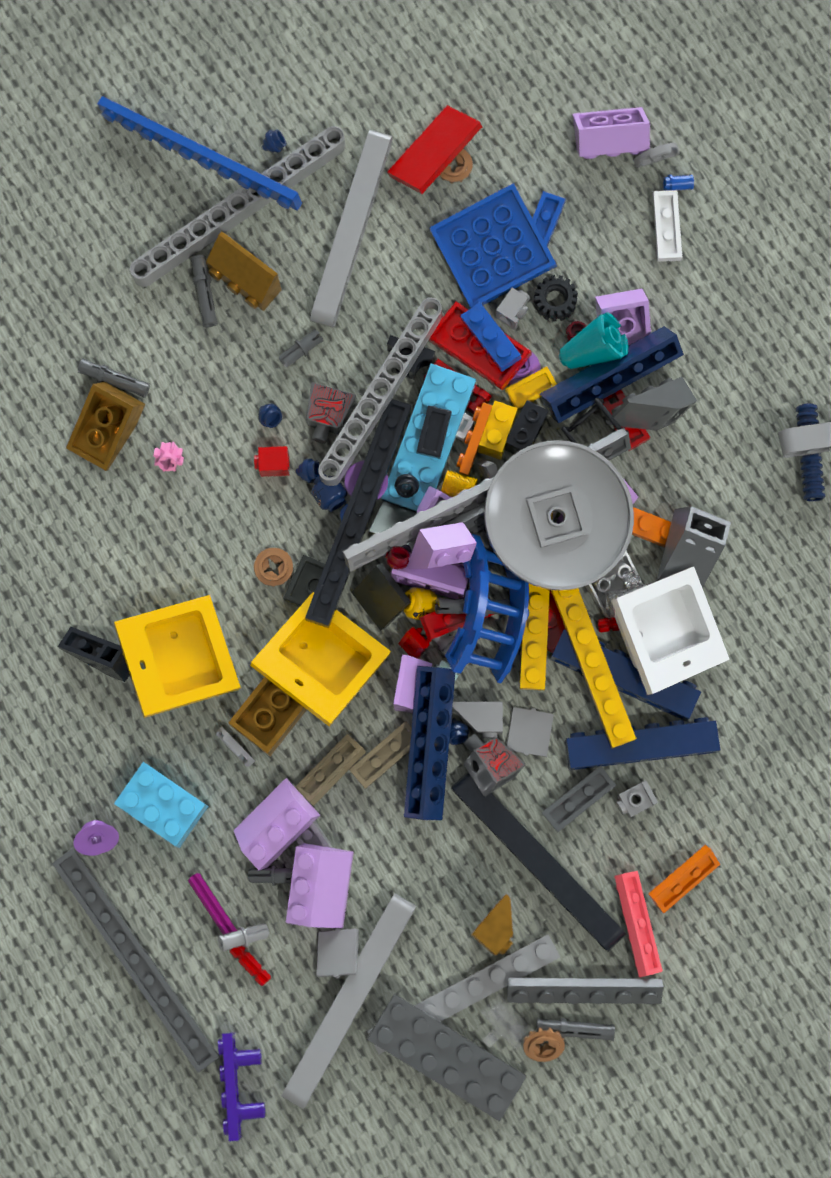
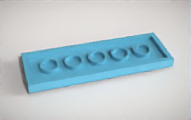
[381,363,476,512]

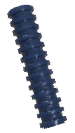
[795,403,826,502]

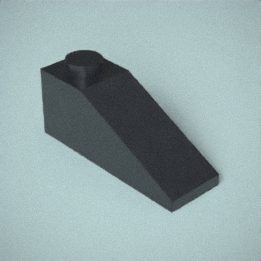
[57,627,130,682]

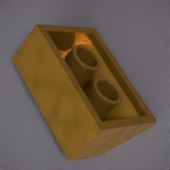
[206,231,281,311]
[471,894,513,955]

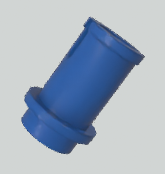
[663,174,694,191]

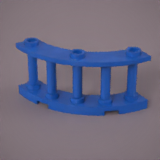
[445,534,529,683]

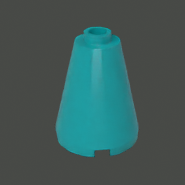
[559,312,629,369]

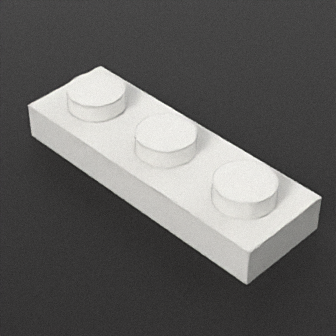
[653,190,682,262]

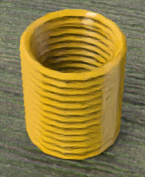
[441,470,478,497]

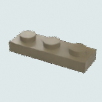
[349,721,412,790]
[295,734,366,806]

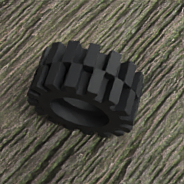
[534,275,578,322]

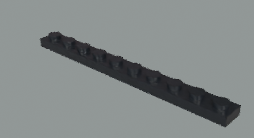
[305,399,411,628]

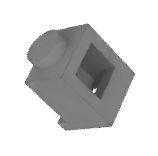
[495,288,530,330]
[616,780,658,818]

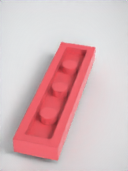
[614,871,663,977]

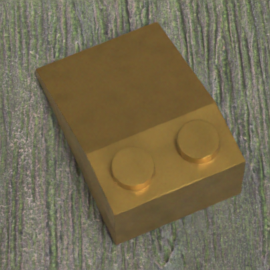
[66,382,146,471]

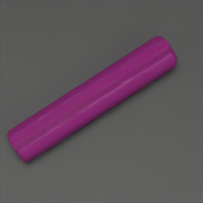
[188,873,237,935]

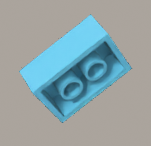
[114,762,209,848]

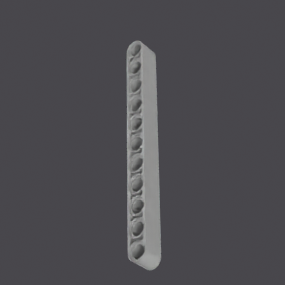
[130,126,345,287]

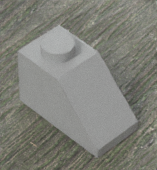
[452,702,503,739]

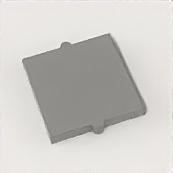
[507,707,554,757]
[317,928,359,979]

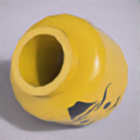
[403,587,439,621]

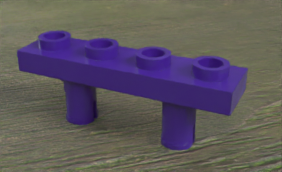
[218,1032,266,1141]

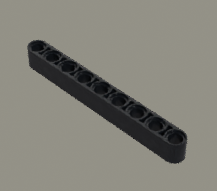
[450,771,626,952]

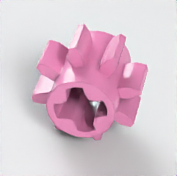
[153,442,184,472]

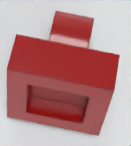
[398,627,432,659]

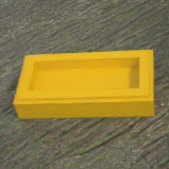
[504,367,557,410]

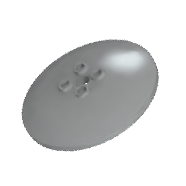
[484,440,634,590]

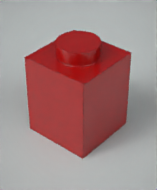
[254,446,290,477]

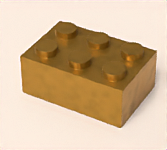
[228,677,307,756]

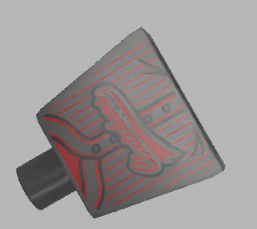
[306,382,357,444]
[464,734,526,797]

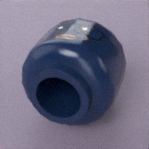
[311,474,347,512]

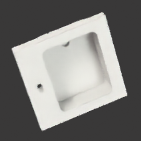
[611,567,729,695]

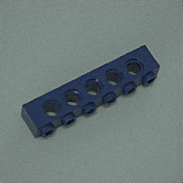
[404,666,456,820]

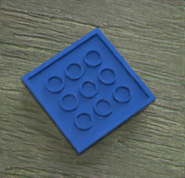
[430,183,557,308]

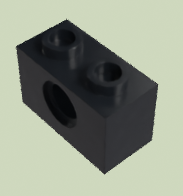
[505,400,549,455]

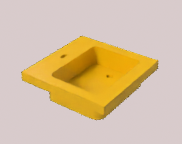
[250,592,391,727]
[114,595,241,718]

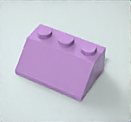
[573,107,650,159]
[391,551,470,599]
[234,778,320,870]
[286,843,353,928]

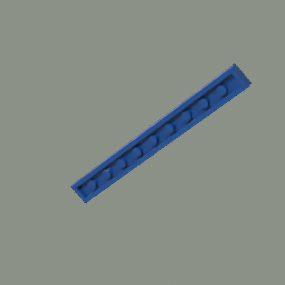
[97,96,302,211]

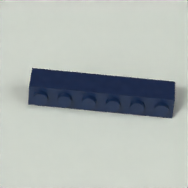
[540,326,684,423]
[550,629,701,721]
[565,717,721,771]

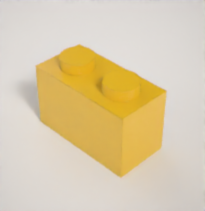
[478,401,518,460]

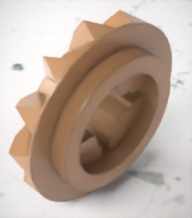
[440,149,473,184]
[254,548,293,587]
[523,1027,565,1062]

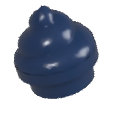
[262,129,286,153]
[258,403,282,428]
[295,458,320,483]
[449,718,469,745]

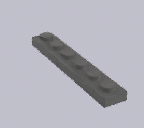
[507,978,663,1005]

